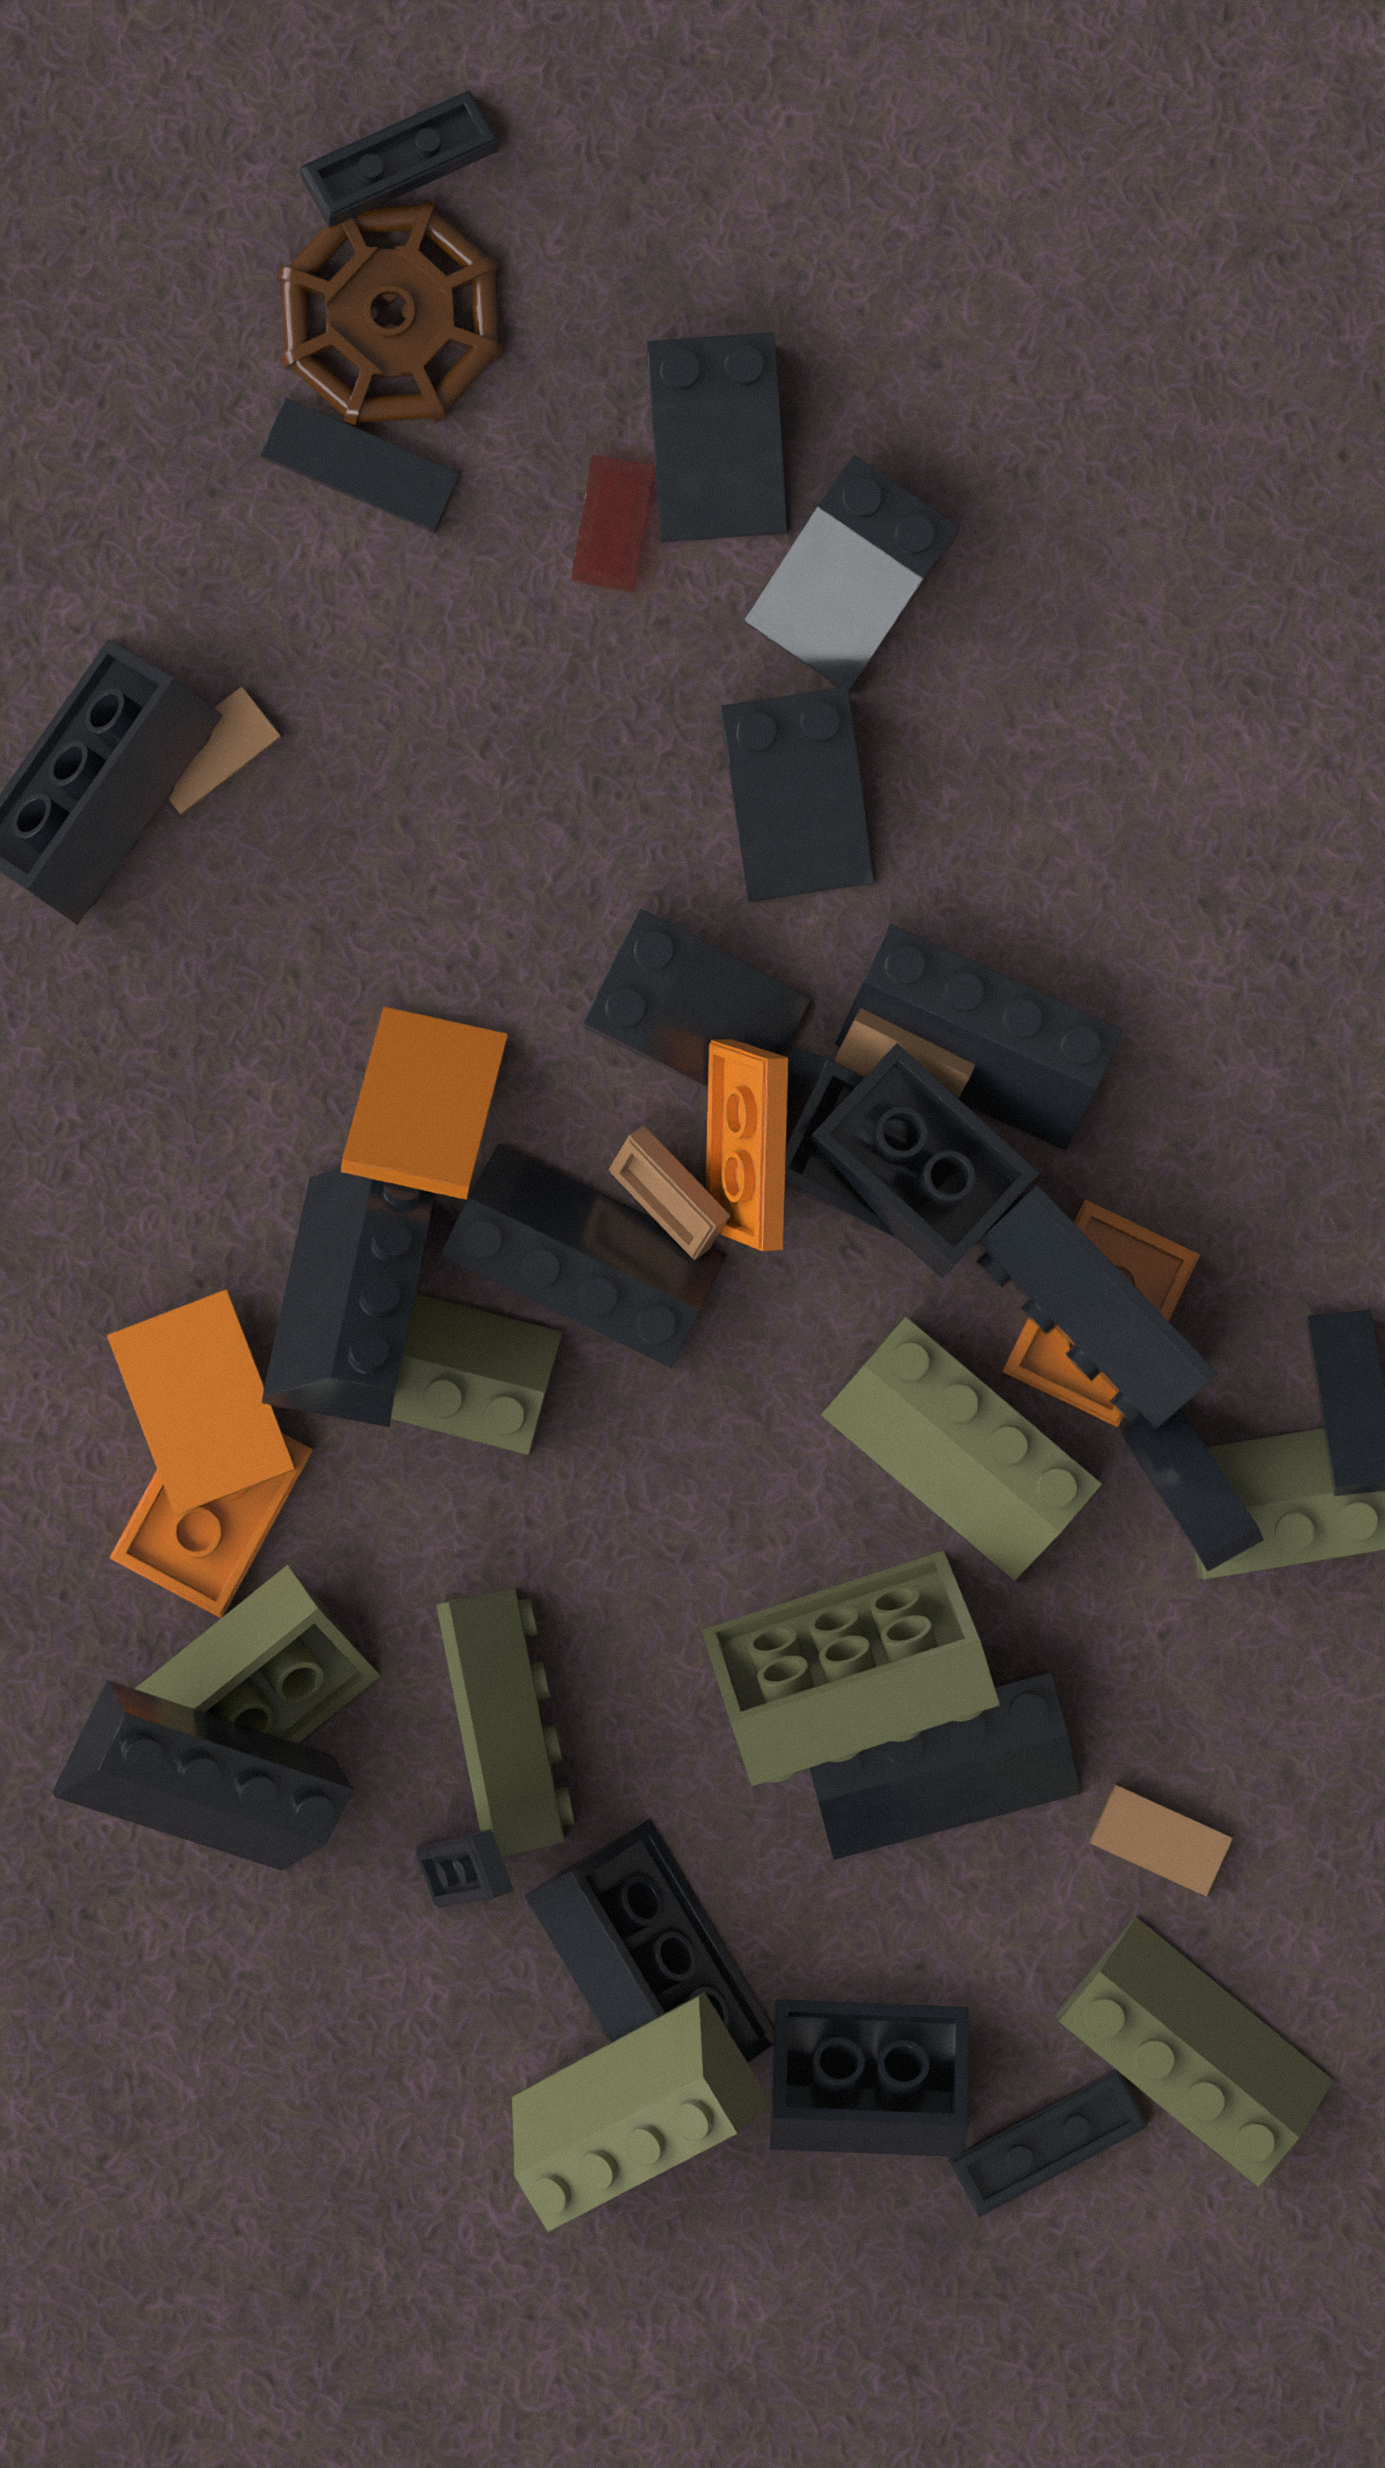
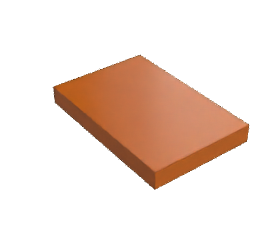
[341,1006,508,1200]
[706,1039,788,1251]
[1002,1200,1200,1427]
[107,1289,296,1515]
[110,1433,314,1618]

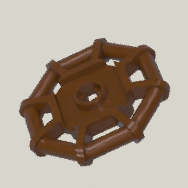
[276,200,505,427]

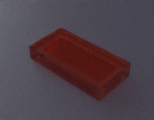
[571,455,655,593]

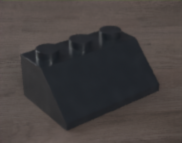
[770,1999,969,2157]

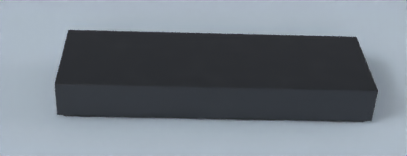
[300,90,499,228]
[260,397,461,534]
[1307,1309,1385,1496]
[1121,1408,1264,1572]
[415,1829,514,1908]
[948,2069,1148,2217]

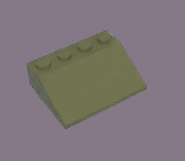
[702,1551,1000,1786]

